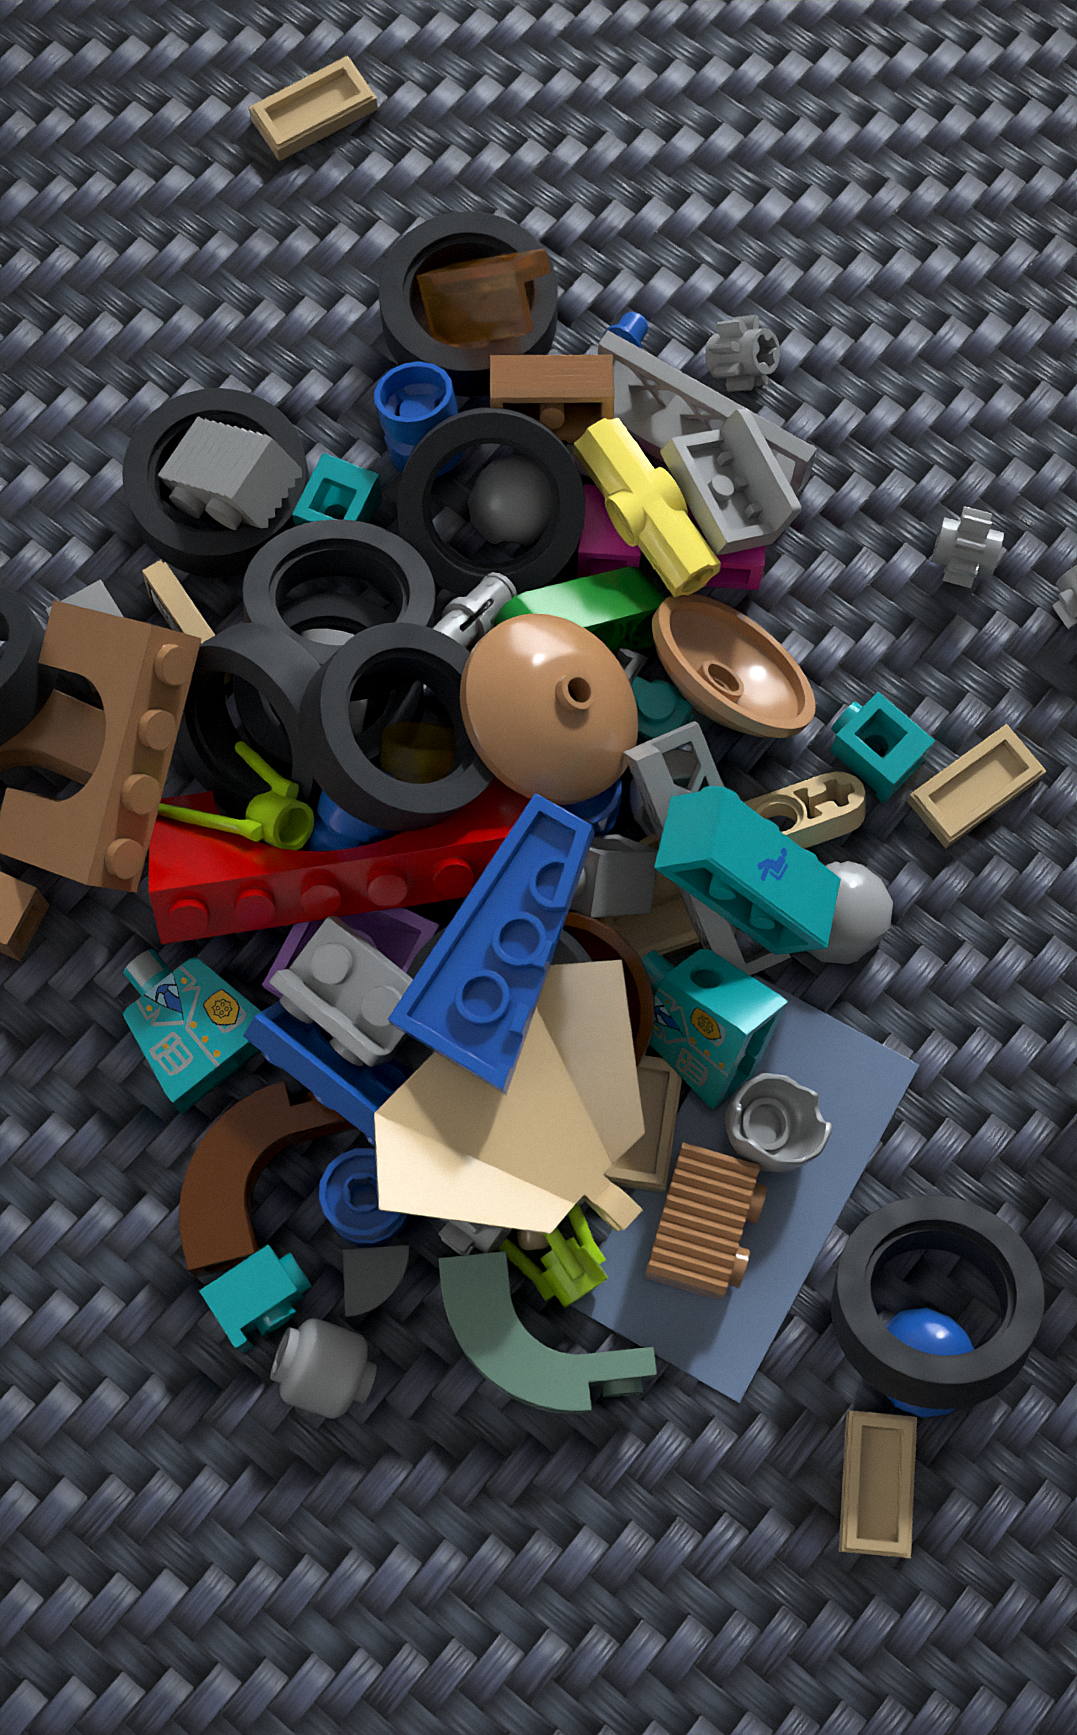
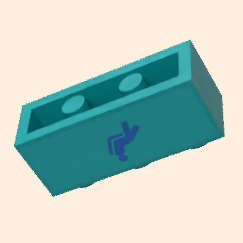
[654,786,841,955]

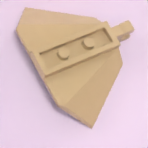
[374,960,645,1234]

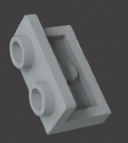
[660,408,801,556]

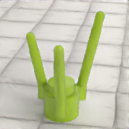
[157,741,314,850]
[498,1205,608,1308]

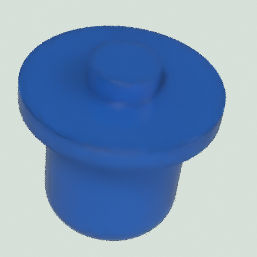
[603,312,648,349]

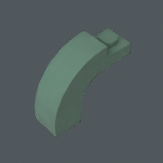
[438,1251,657,1415]

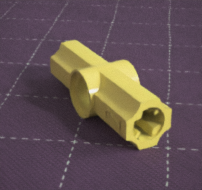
[573,418,721,598]

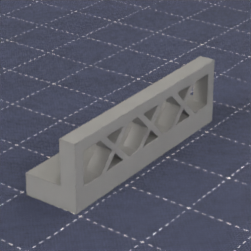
[598,330,817,498]
[623,721,791,975]

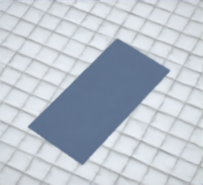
[570,975,919,1403]

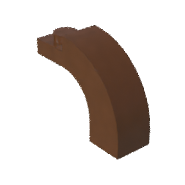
[179,1081,358,1278]

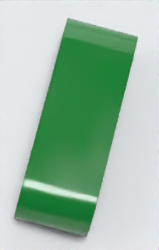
[494,566,666,655]

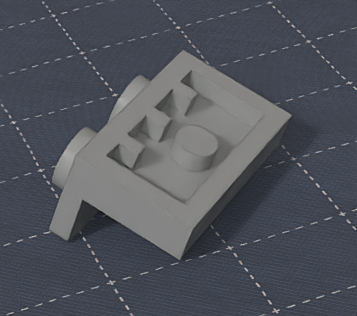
[269,916,413,1067]

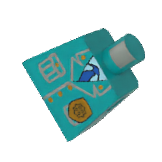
[122,949,261,1114]
[641,949,788,1109]

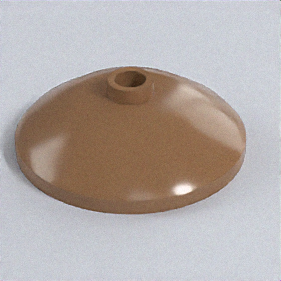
[652,594,816,738]
[460,613,638,805]

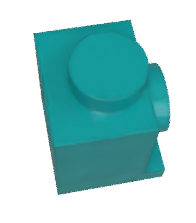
[292,453,383,527]
[631,676,694,752]
[830,692,935,804]
[199,1245,312,1354]

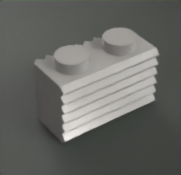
[158,416,302,530]

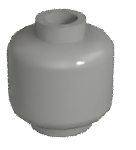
[270,1318,377,1419]

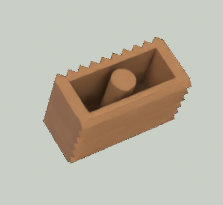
[490,355,615,445]
[644,1142,767,1301]

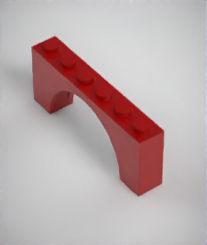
[149,776,531,944]

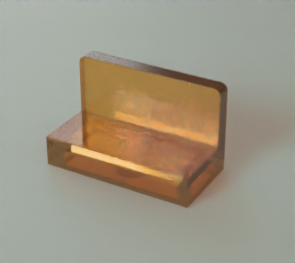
[417,248,551,345]

